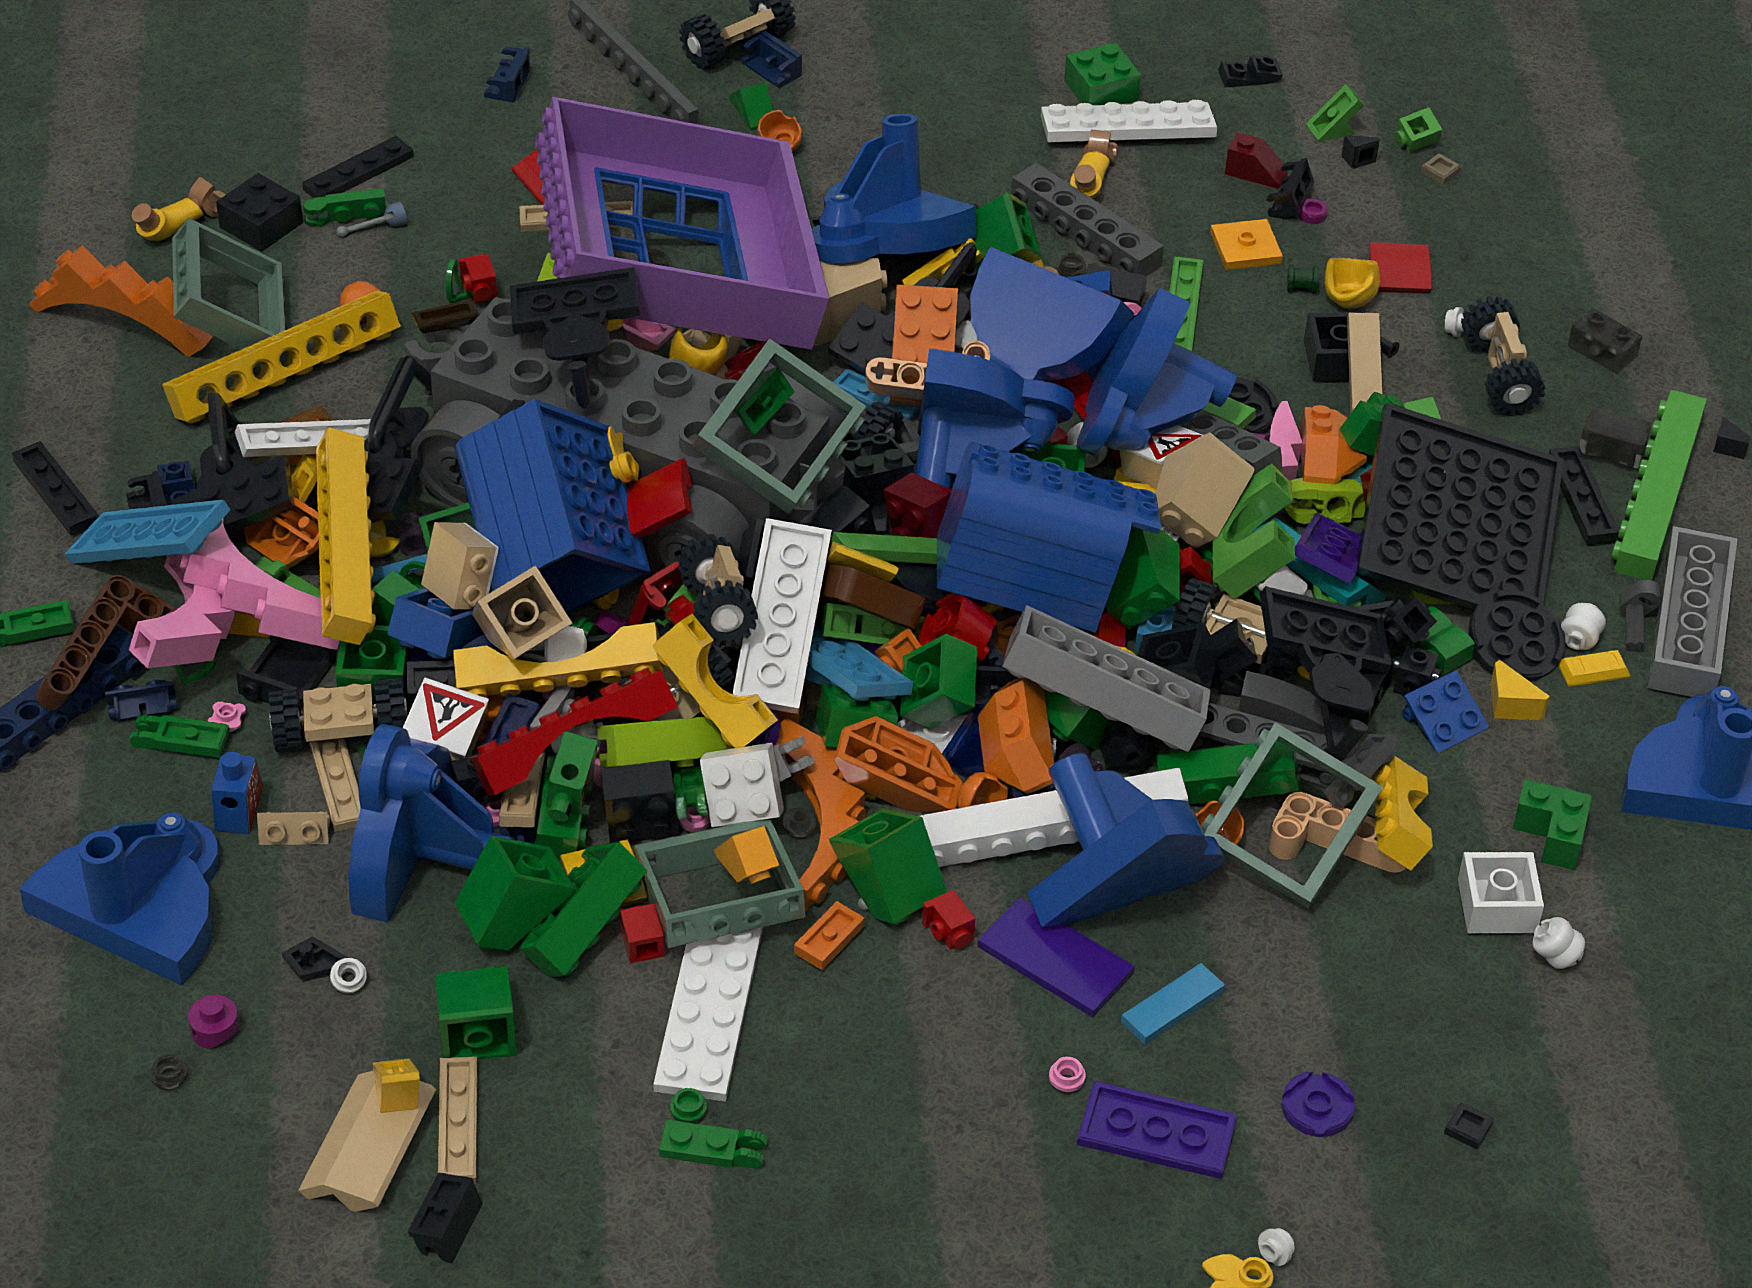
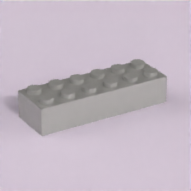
[1647,526,1737,697]
[1002,605,1210,752]

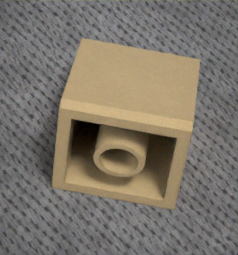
[813,258,887,346]
[1155,432,1255,549]
[472,565,572,659]

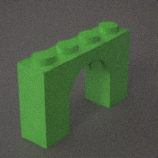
[1212,463,1295,599]

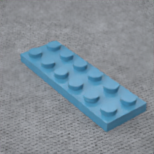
[65,500,231,564]
[807,616,914,701]

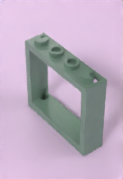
[172,218,286,349]
[692,338,866,515]
[1201,722,1383,909]
[635,819,805,948]

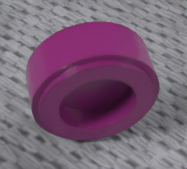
[1299,199,1328,224]
[594,610,628,634]

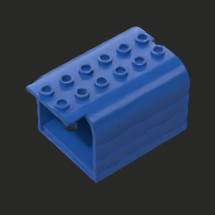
[454,398,651,613]
[937,441,1161,632]

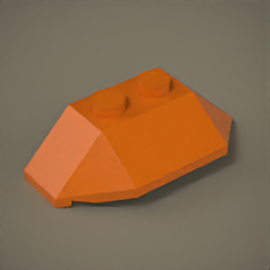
[1299,405,1367,484]
[244,496,319,569]
[978,677,1054,795]
[834,716,962,813]

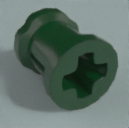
[1287,264,1319,293]

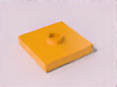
[1210,219,1283,270]

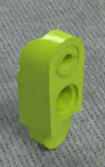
[1284,478,1365,524]

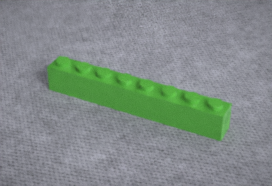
[1611,390,1707,580]

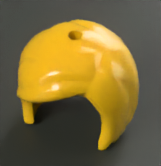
[1324,258,1380,309]
[669,327,728,375]

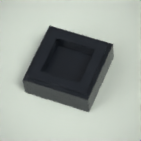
[1444,1102,1494,1150]

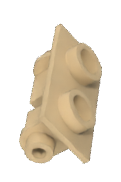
[257,811,330,845]

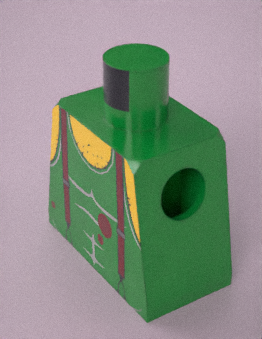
[546,731,598,822]

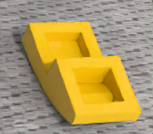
[291,454,317,503]

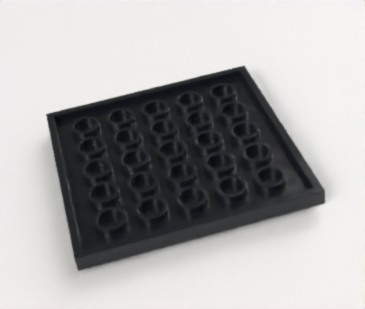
[1356,403,1564,610]

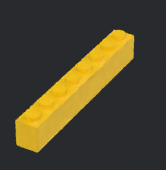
[316,427,376,645]

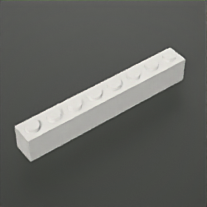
[920,768,1189,868]

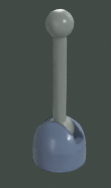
[337,201,408,238]

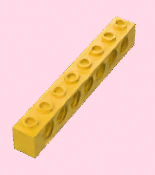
[162,290,401,423]

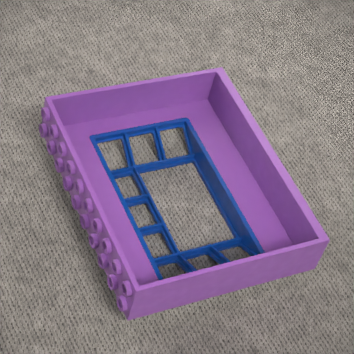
[535,97,829,350]

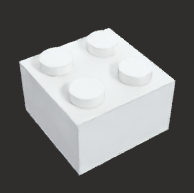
[700,743,784,827]
[1458,852,1544,933]

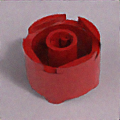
[919,593,997,662]

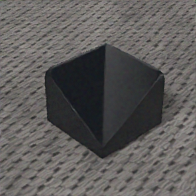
[1341,135,1380,169]
[1713,417,1750,459]

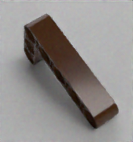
[819,563,927,630]
[36,575,177,710]

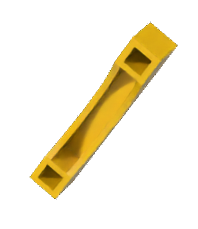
[453,622,663,698]

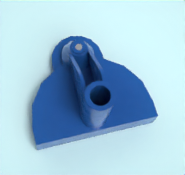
[812,114,977,263]
[970,247,1134,383]
[1076,287,1237,456]
[915,348,1075,489]
[1621,686,1752,830]
[348,723,514,923]
[1027,753,1225,927]
[19,812,220,986]

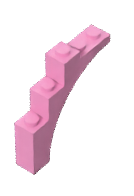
[179,519,340,650]
[129,554,235,669]

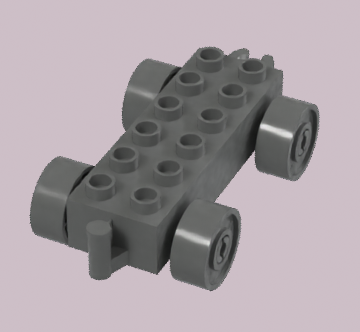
[405,297,847,575]

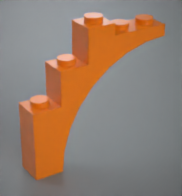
[28,245,213,357]
[776,718,867,912]

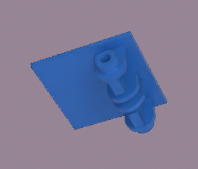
[1402,670,1490,753]

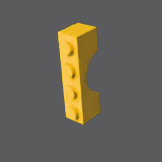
[652,614,778,748]
[1373,756,1433,871]

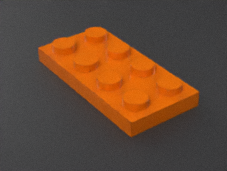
[889,285,958,406]

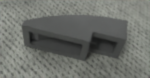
[1239,671,1325,735]

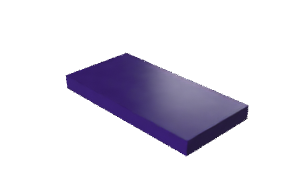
[1295,513,1361,584]
[978,897,1135,1018]
[1077,1081,1237,1179]

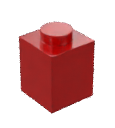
[620,904,665,964]

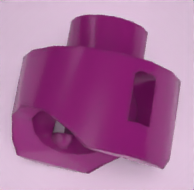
[188,995,240,1049]

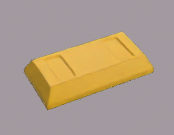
[1557,650,1631,687]

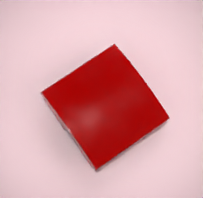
[1369,242,1431,294]
[627,458,693,539]

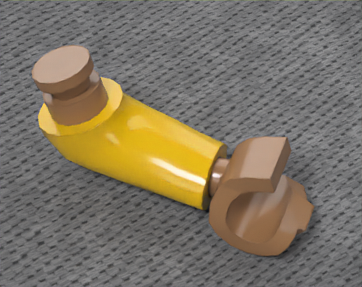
[1070,129,1118,199]
[132,177,226,242]

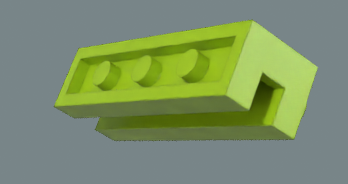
[597,717,734,768]

